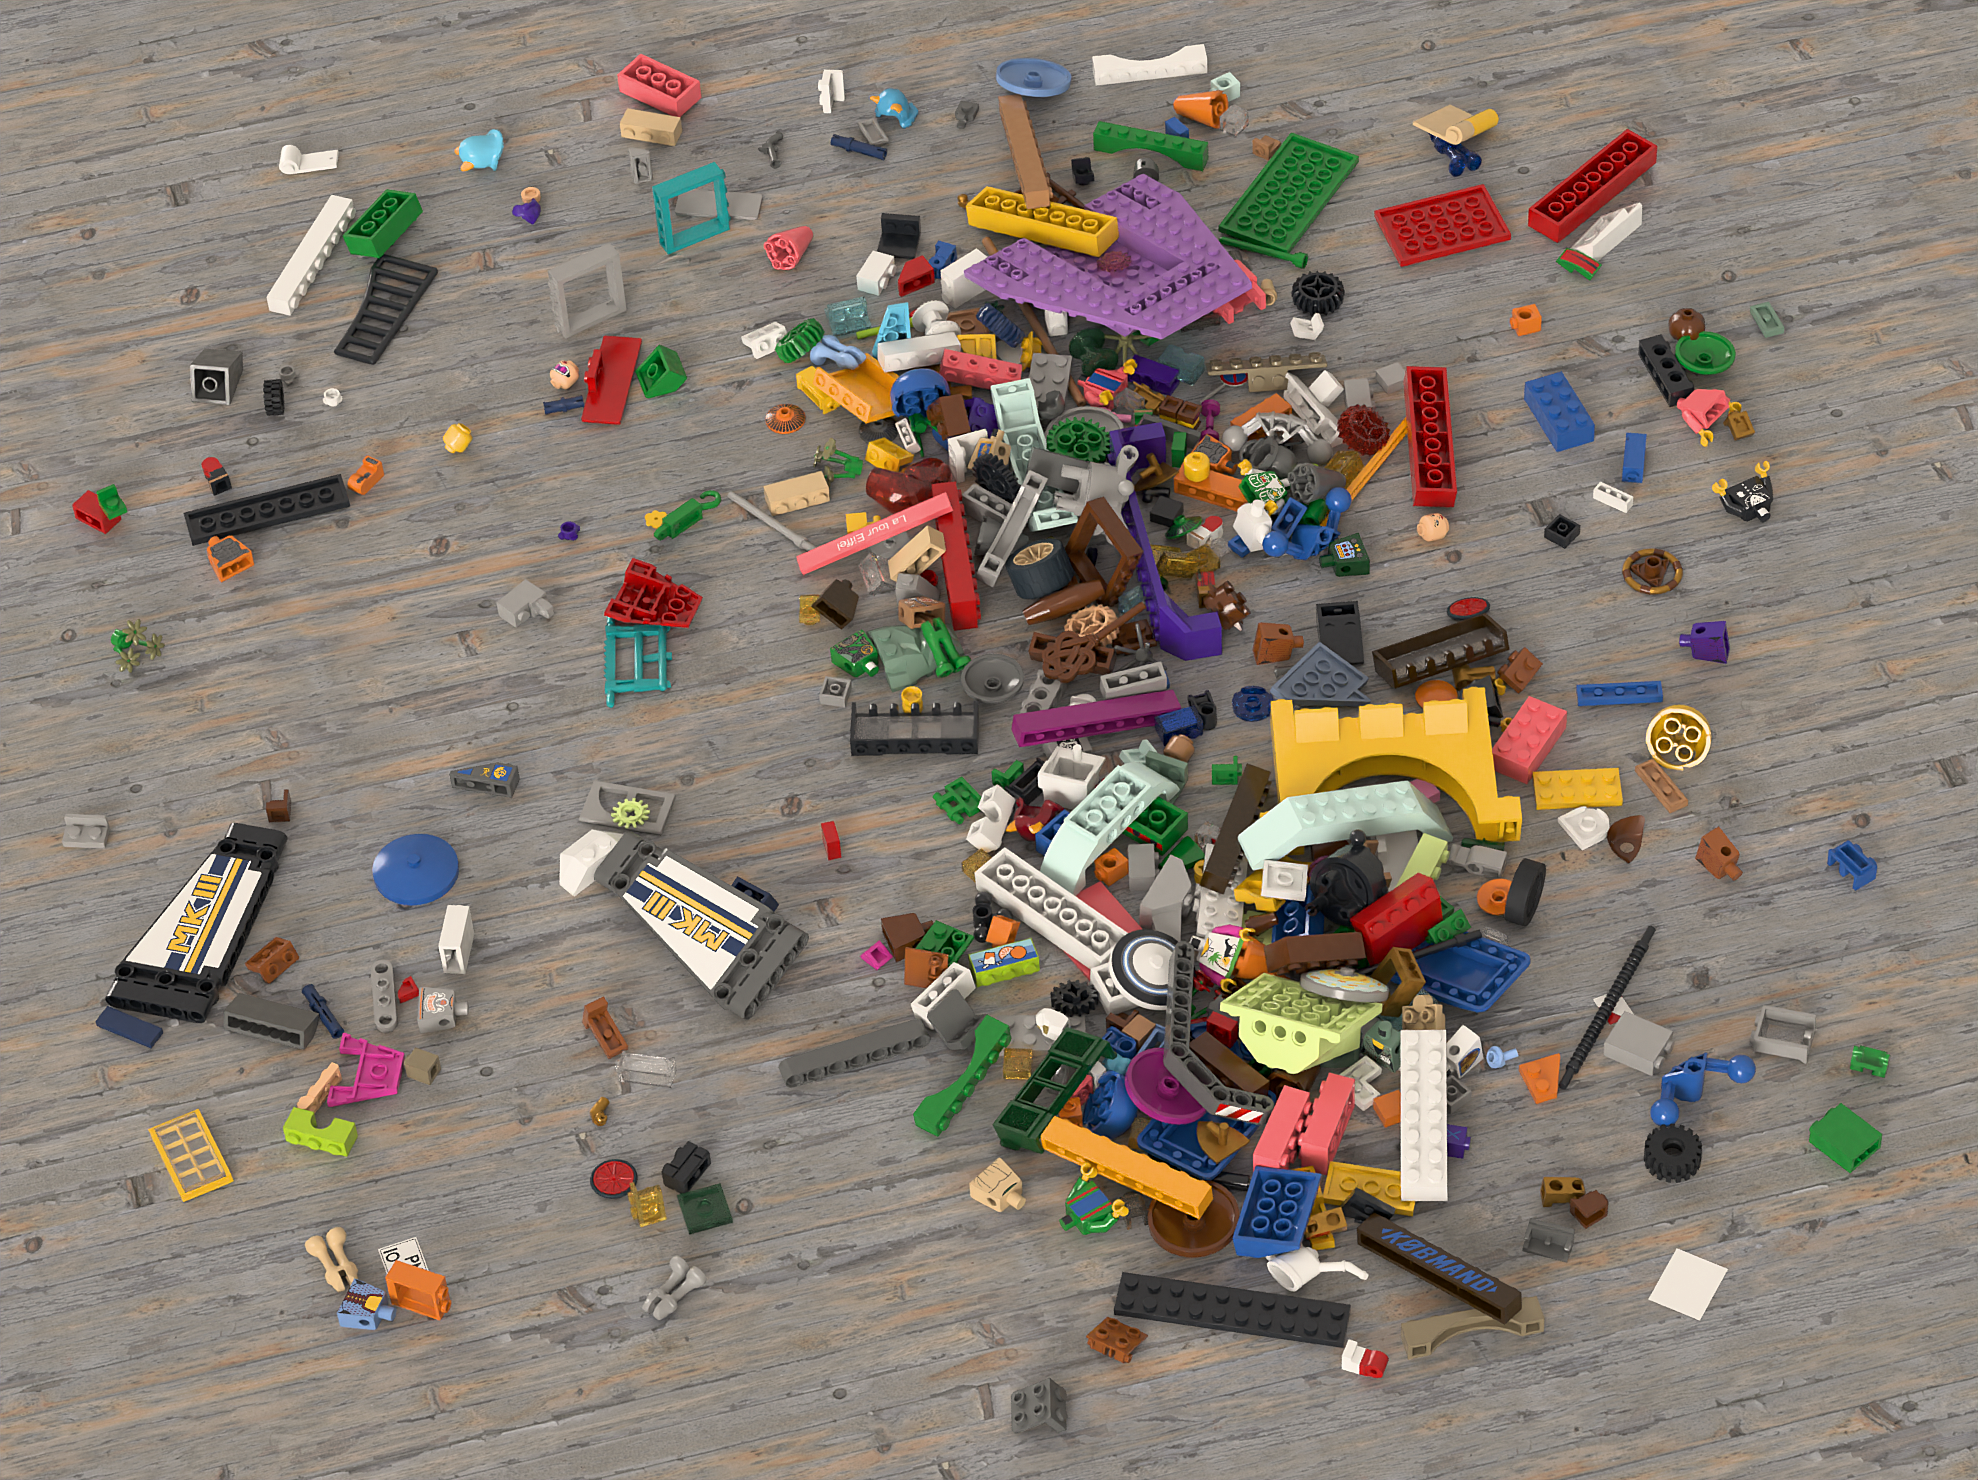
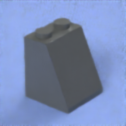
[190,348,243,405]

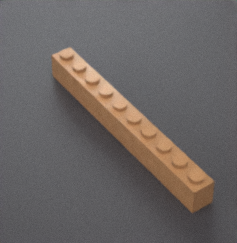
[998,94,1053,209]

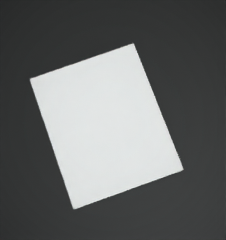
[1648,1249,1728,1320]

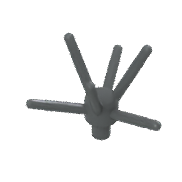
[1115,623,1168,672]

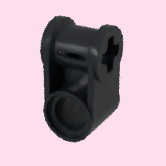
[1187,690,1217,730]

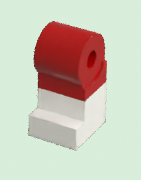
[1342,1340,1389,1378]

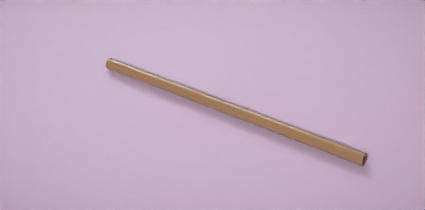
[982,237,1087,407]

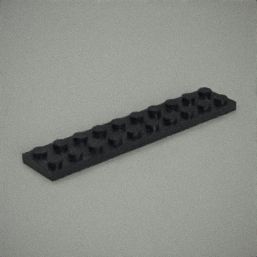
[1114,1272,1351,1348]

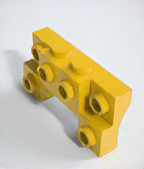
[1233,855,1315,913]

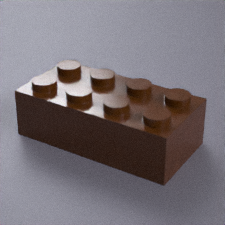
[1264,932,1366,976]

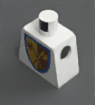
[1446,1025,1484,1079]

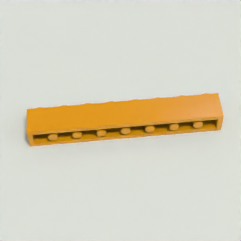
[1041,1116,1213,1219]

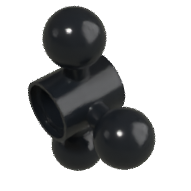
[972,892,1013,943]

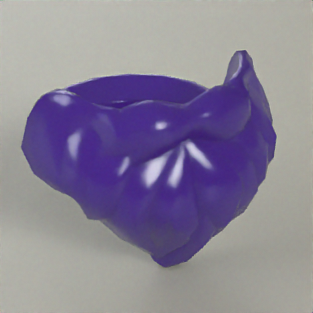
[512,198,541,224]

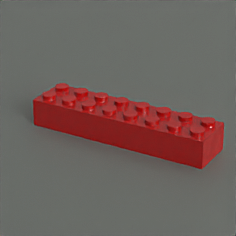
[1528,129,1657,243]
[1403,366,1457,507]
[932,481,981,631]

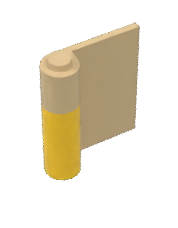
[1413,105,1499,145]

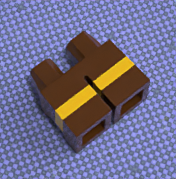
[1159,395,1202,430]

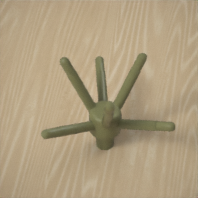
[1100,334,1152,366]

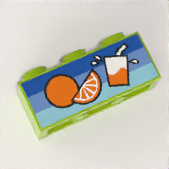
[968,938,1040,988]

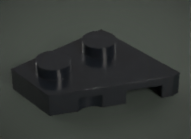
[1339,1187,1396,1224]

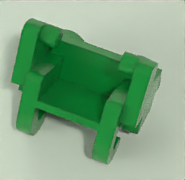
[1849,1045,1891,1078]

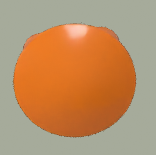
[1415,680,1458,708]

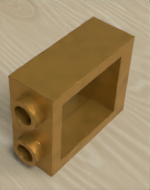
[1370,947,1426,1018]

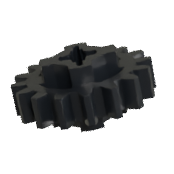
[1050,980,1098,1017]

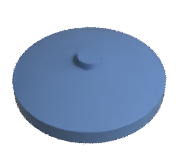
[996,58,1071,97]

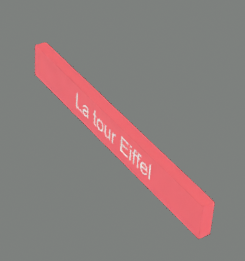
[796,492,953,575]

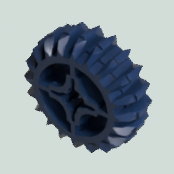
[976,303,1025,348]

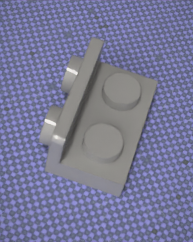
[62,814,110,848]

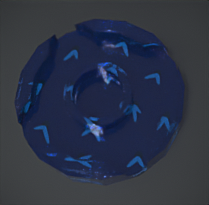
[1232,686,1274,722]

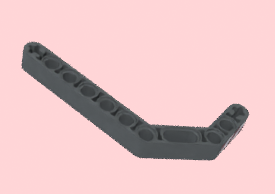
[1163,941,1274,1125]

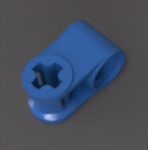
[1102,1026,1137,1060]

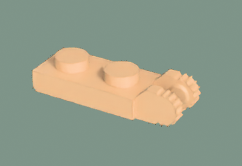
[297,1062,342,1114]

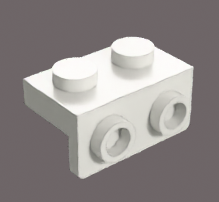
[818,69,845,113]

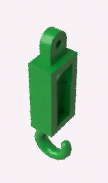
[654,490,721,541]

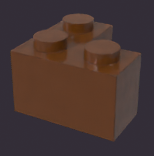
[927,394,971,441]

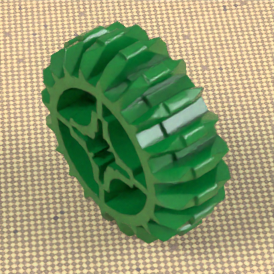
[775,318,825,363]

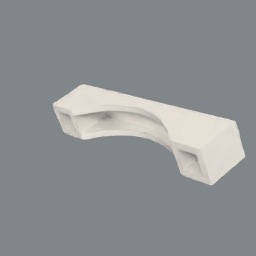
[1092,44,1207,86]

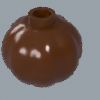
[1668,308,1706,341]

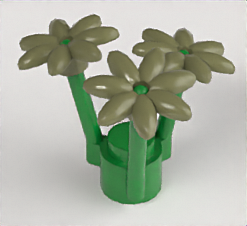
[111,619,165,673]

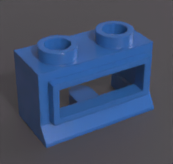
[1827,840,1877,891]

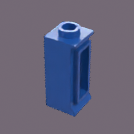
[1622,433,1647,483]

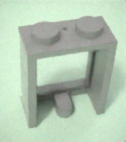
[1750,1005,1816,1064]

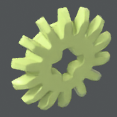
[611,798,650,829]

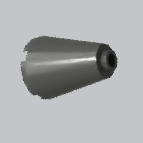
[974,516,1031,556]

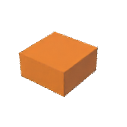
[1373,1089,1401,1128]

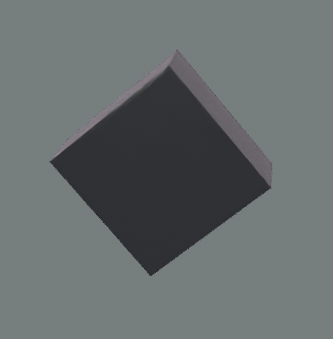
[1150,496,1184,527]
[1544,514,1581,549]

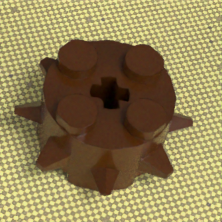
[1203,581,1251,631]

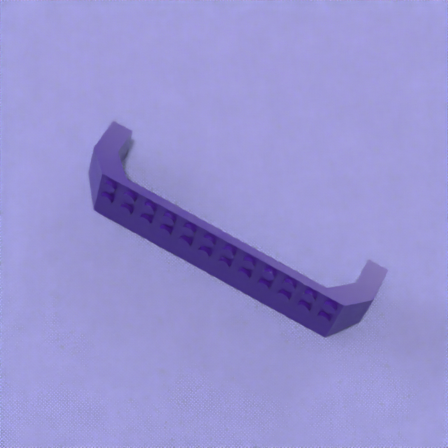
[1107,422,1222,661]

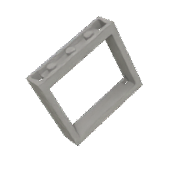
[547,243,627,338]

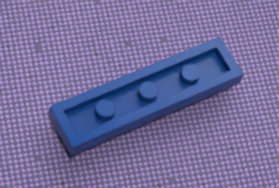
[1576,681,1663,706]

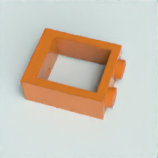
[385,1260,451,1320]

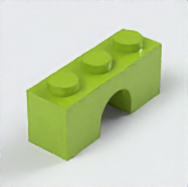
[283,1107,358,1157]

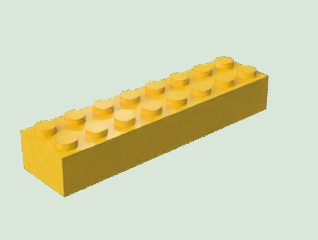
[966,186,1119,257]

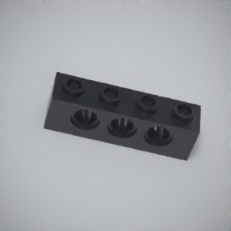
[1638,334,1695,407]

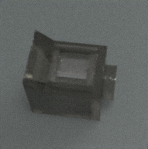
[1119,1191,1149,1230]

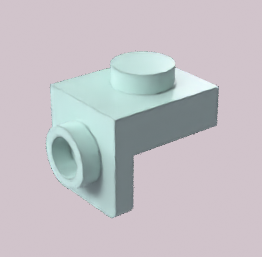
[1119,739,1157,766]

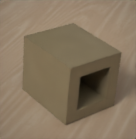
[404,1047,441,1085]

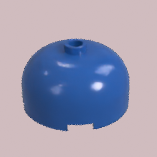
[890,369,951,419]
[1082,1070,1139,1139]

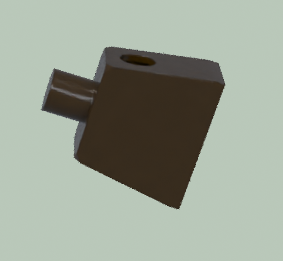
[811,579,859,630]

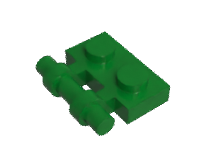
[933,777,981,825]

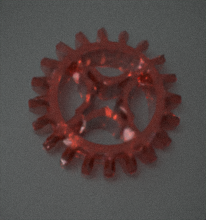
[1337,404,1390,457]

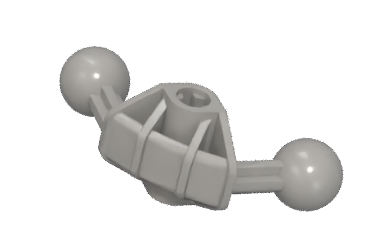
[1222,411,1333,465]

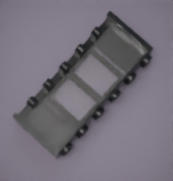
[850,701,979,756]

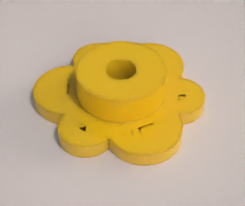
[645,510,667,529]

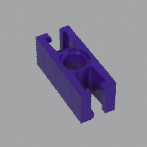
[1128,354,1179,396]

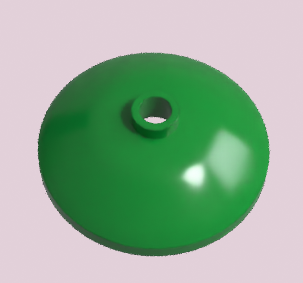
[1675,331,1736,375]

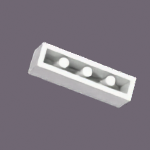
[878,332,961,373]

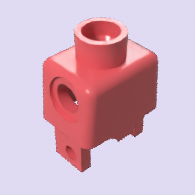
[1212,259,1266,324]

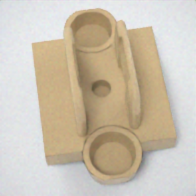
[1402,995,1445,1030]

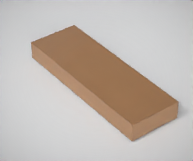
[1635,758,1688,813]

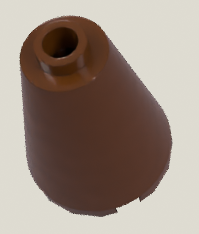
[1266,1064,1321,1105]

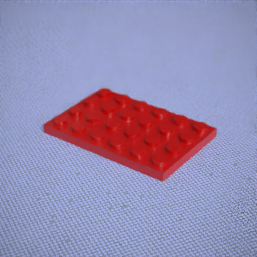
[1374,184,1511,267]

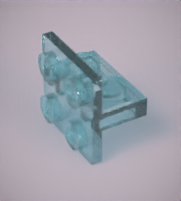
[824,296,871,337]

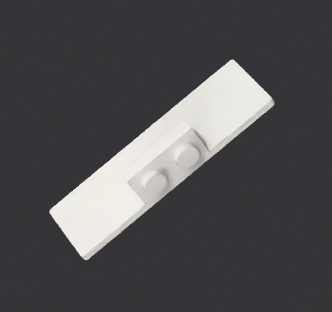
[1370,830,1418,892]
[1192,843,1248,937]

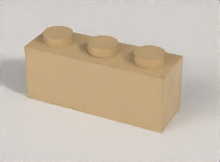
[620,108,682,146]
[764,471,830,516]
[888,525,946,582]

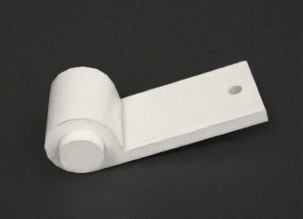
[279,145,339,174]

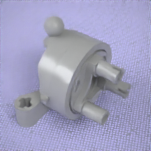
[1053,445,1139,545]

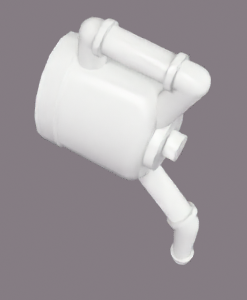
[1266,1243,1368,1292]

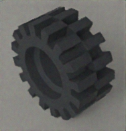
[263,379,285,416]

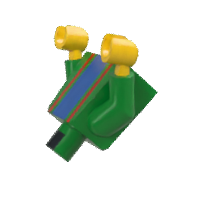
[1059,1162,1129,1235]

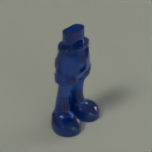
[1428,133,1482,177]

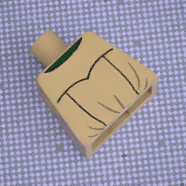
[969,1157,1026,1212]

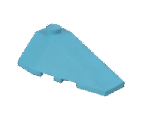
[872,302,911,360]

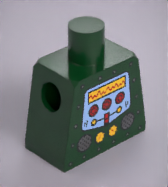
[1319,533,1370,577]

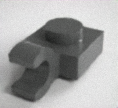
[955,101,979,129]

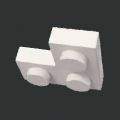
[1339,1055,1382,1111]

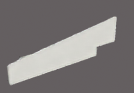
[1284,372,1354,448]

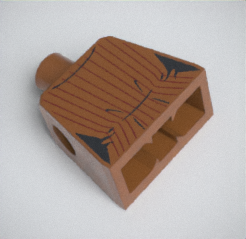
[1252,622,1304,665]
[1695,826,1743,881]

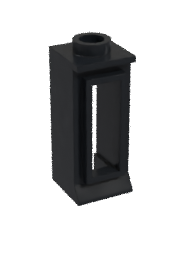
[1004,757,1045,808]

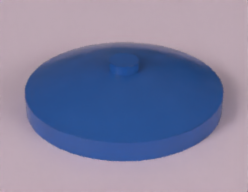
[372,834,459,905]

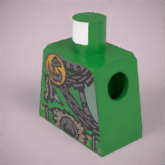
[830,629,879,677]

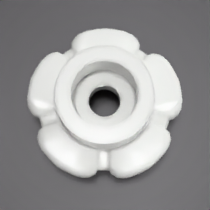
[323,388,342,407]

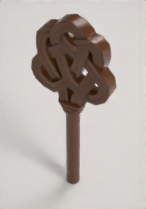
[1042,601,1146,683]

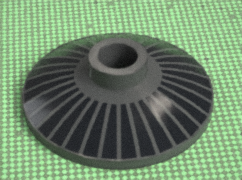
[859,417,898,443]

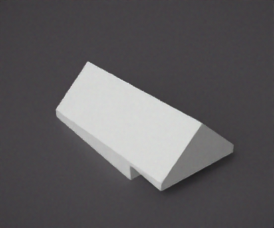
[1570,202,1642,261]

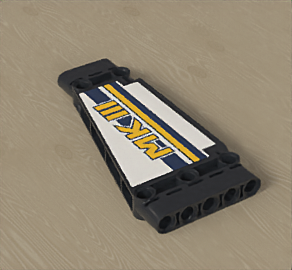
[105,823,288,1023]

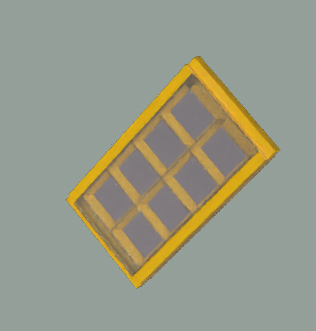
[148,1109,234,1202]

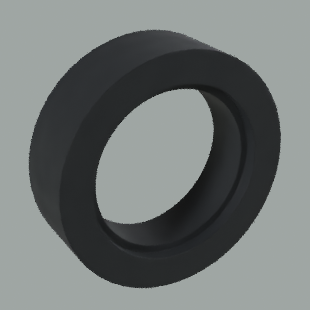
[1505,858,1546,927]

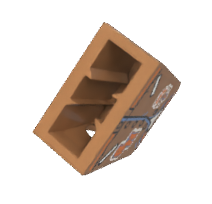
[898,596,945,629]

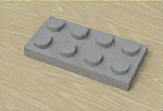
[1029,353,1073,425]
[997,1014,1086,1056]

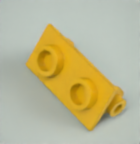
[1020,331,1042,372]

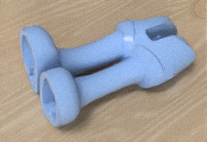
[810,335,866,370]

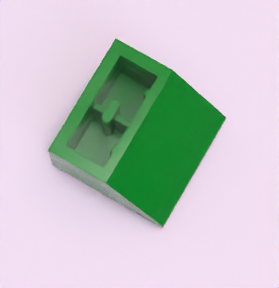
[915,920,974,967]

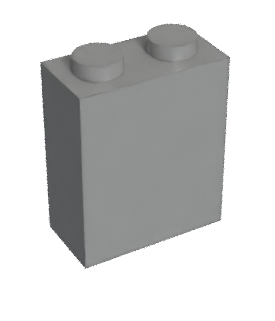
[1604,1011,1675,1076]

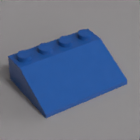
[1232,1166,1322,1258]

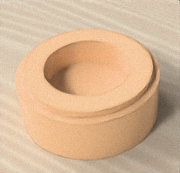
[521,187,541,203]

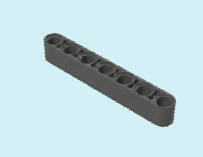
[778,1019,930,1088]

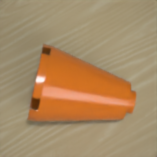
[1173,90,1228,129]

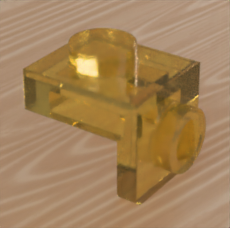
[799,594,821,625]

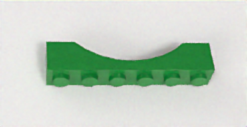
[1093,121,1209,172]
[913,1015,1012,1137]

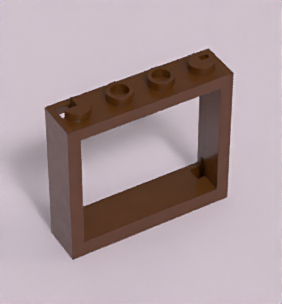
[1065,497,1143,607]

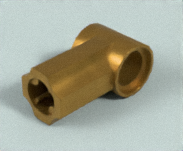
[1452,664,1496,691]

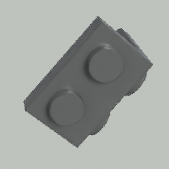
[927,989,988,1050]
[1011,1378,1068,1434]

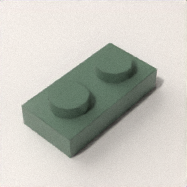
[1750,301,1784,338]

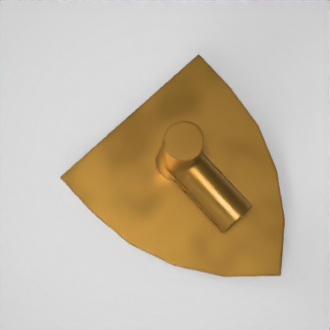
[1134,453,1179,492]
[1197,1121,1250,1164]

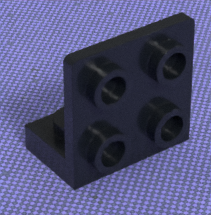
[877,213,921,259]

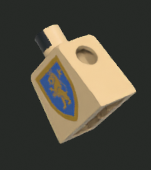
[967,428,1011,471]

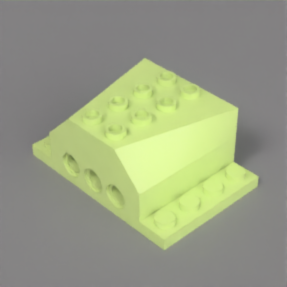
[1220,973,1382,1074]

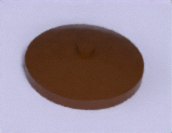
[1148,1178,1239,1258]

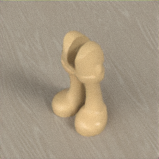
[305,1227,358,1293]

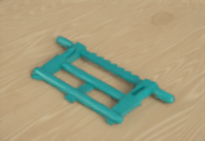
[604,617,672,708]

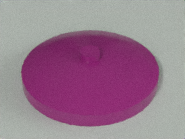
[1125,1048,1207,1124]

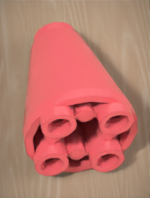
[764,226,813,270]

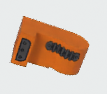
[347,455,384,495]

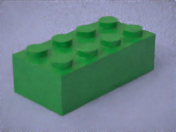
[342,189,423,258]

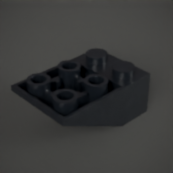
[1316,601,1364,665]

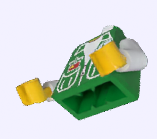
[1237,459,1291,516]

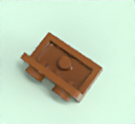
[1496,647,1543,694]

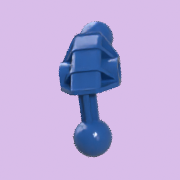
[1262,487,1352,560]
[1650,1052,1756,1127]

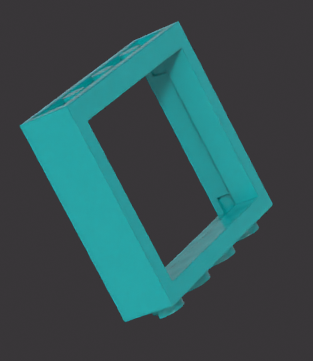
[652,162,731,254]

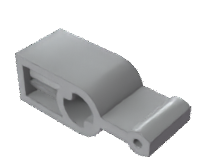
[1447,844,1507,879]

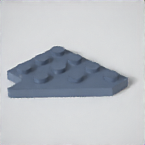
[1270,642,1371,707]

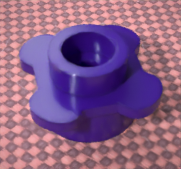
[558,521,580,541]

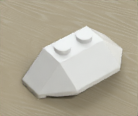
[560,829,624,897]

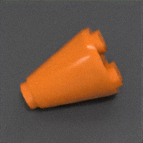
[1231,935,1290,980]

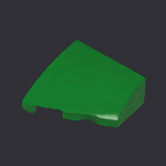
[1158,836,1205,872]

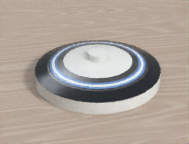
[1109,929,1196,1010]

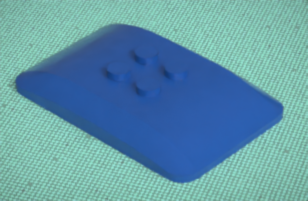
[1390,931,1531,1012]
[1137,1090,1276,1180]

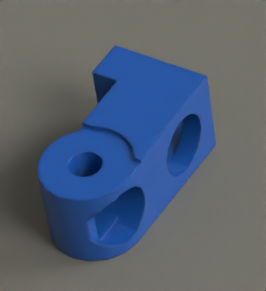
[929,240,957,279]

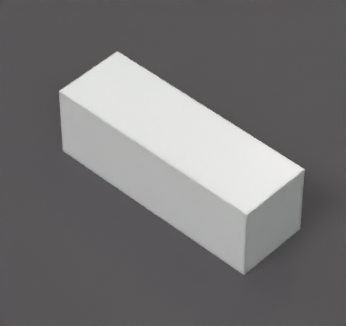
[895,418,921,454]
[1593,482,1633,513]

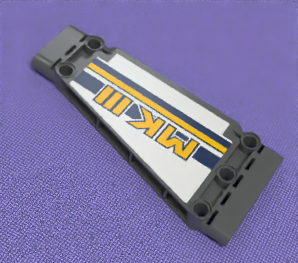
[594,831,809,1020]

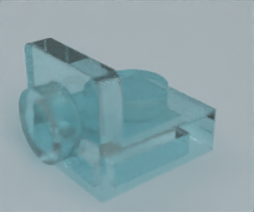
[1118,586,1143,622]

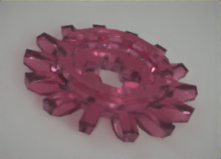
[1096,251,1132,272]

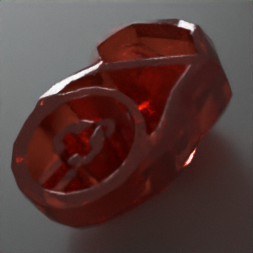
[866,458,953,514]

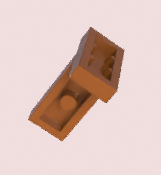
[582,996,628,1059]

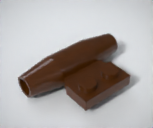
[1022,576,1105,626]

